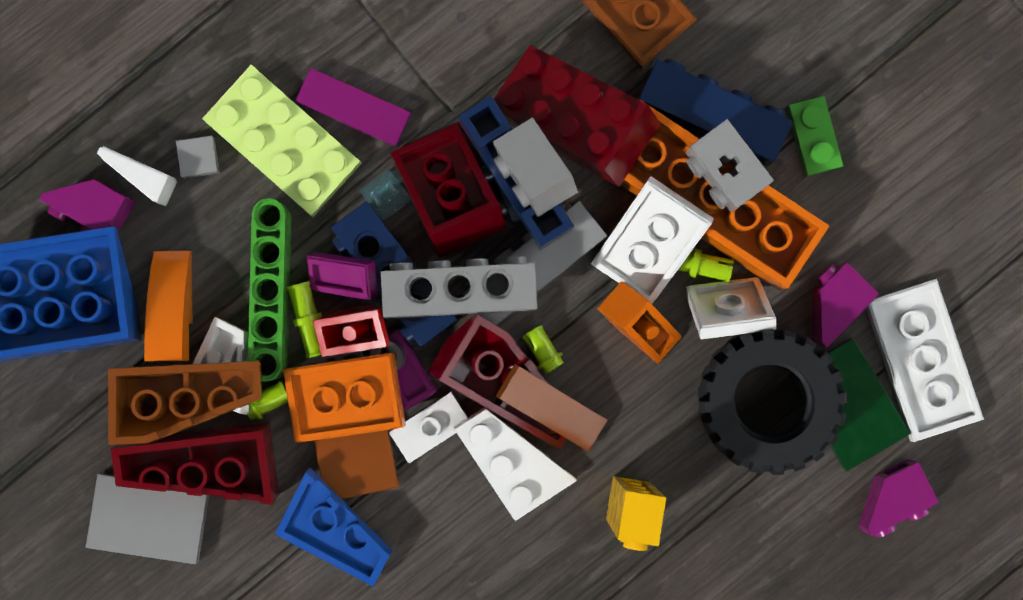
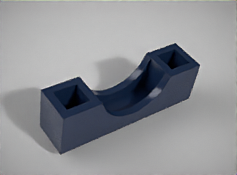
[458,95,574,250]

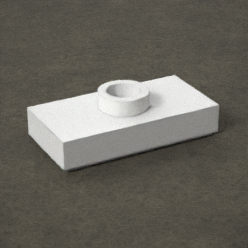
[389,392,468,463]

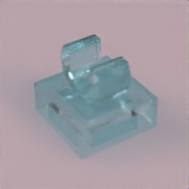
[359,169,411,221]

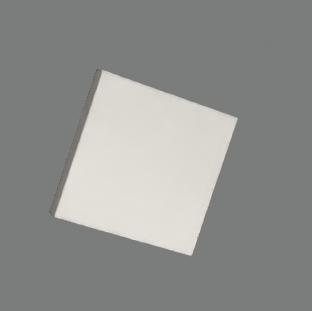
[686,277,776,339]

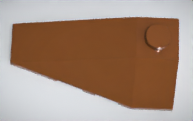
[108,361,262,445]

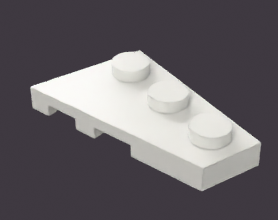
[454,407,577,521]

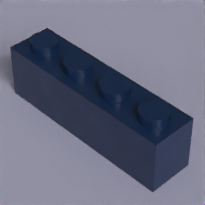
[639,59,793,167]

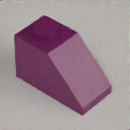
[813,263,879,348]

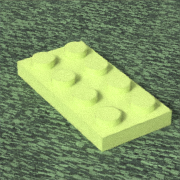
[202,65,362,217]

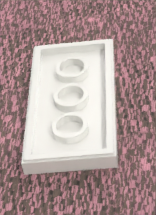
[866,279,984,442]

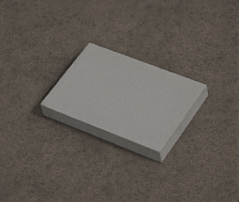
[86,473,209,564]

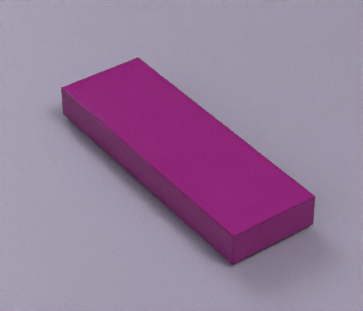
[295,68,411,148]

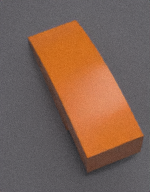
[144,251,193,361]

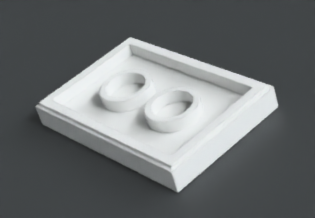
[591,176,714,304]

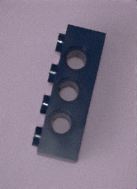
[331,201,458,347]

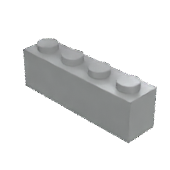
[462,201,607,325]

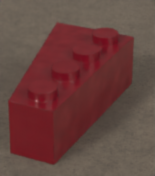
[110,422,279,505]

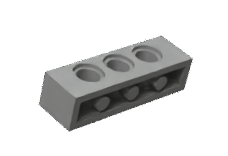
[381,256,537,319]

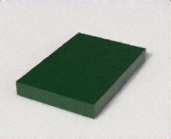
[788,338,911,471]

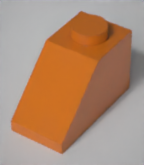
[597,281,682,364]

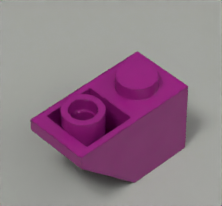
[39,179,136,232]
[858,459,939,537]

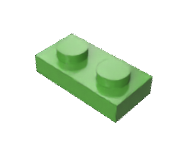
[786,96,844,177]

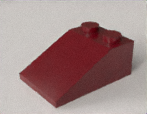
[390,123,506,258]

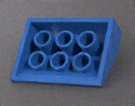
[0,226,142,363]

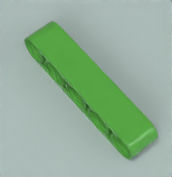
[248,198,292,382]

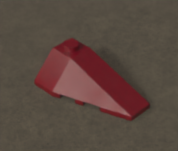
[428,314,566,450]

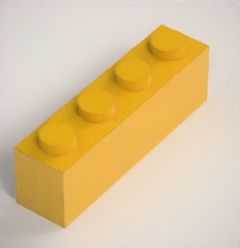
[606,476,666,551]

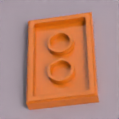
[283,352,406,443]

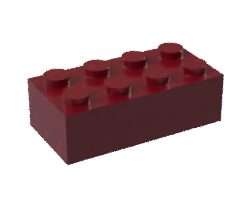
[494,45,661,187]

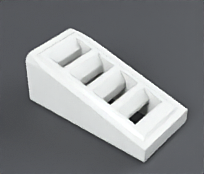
[97,146,177,206]

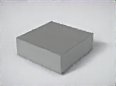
[176,136,220,179]

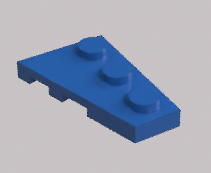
[275,467,392,586]

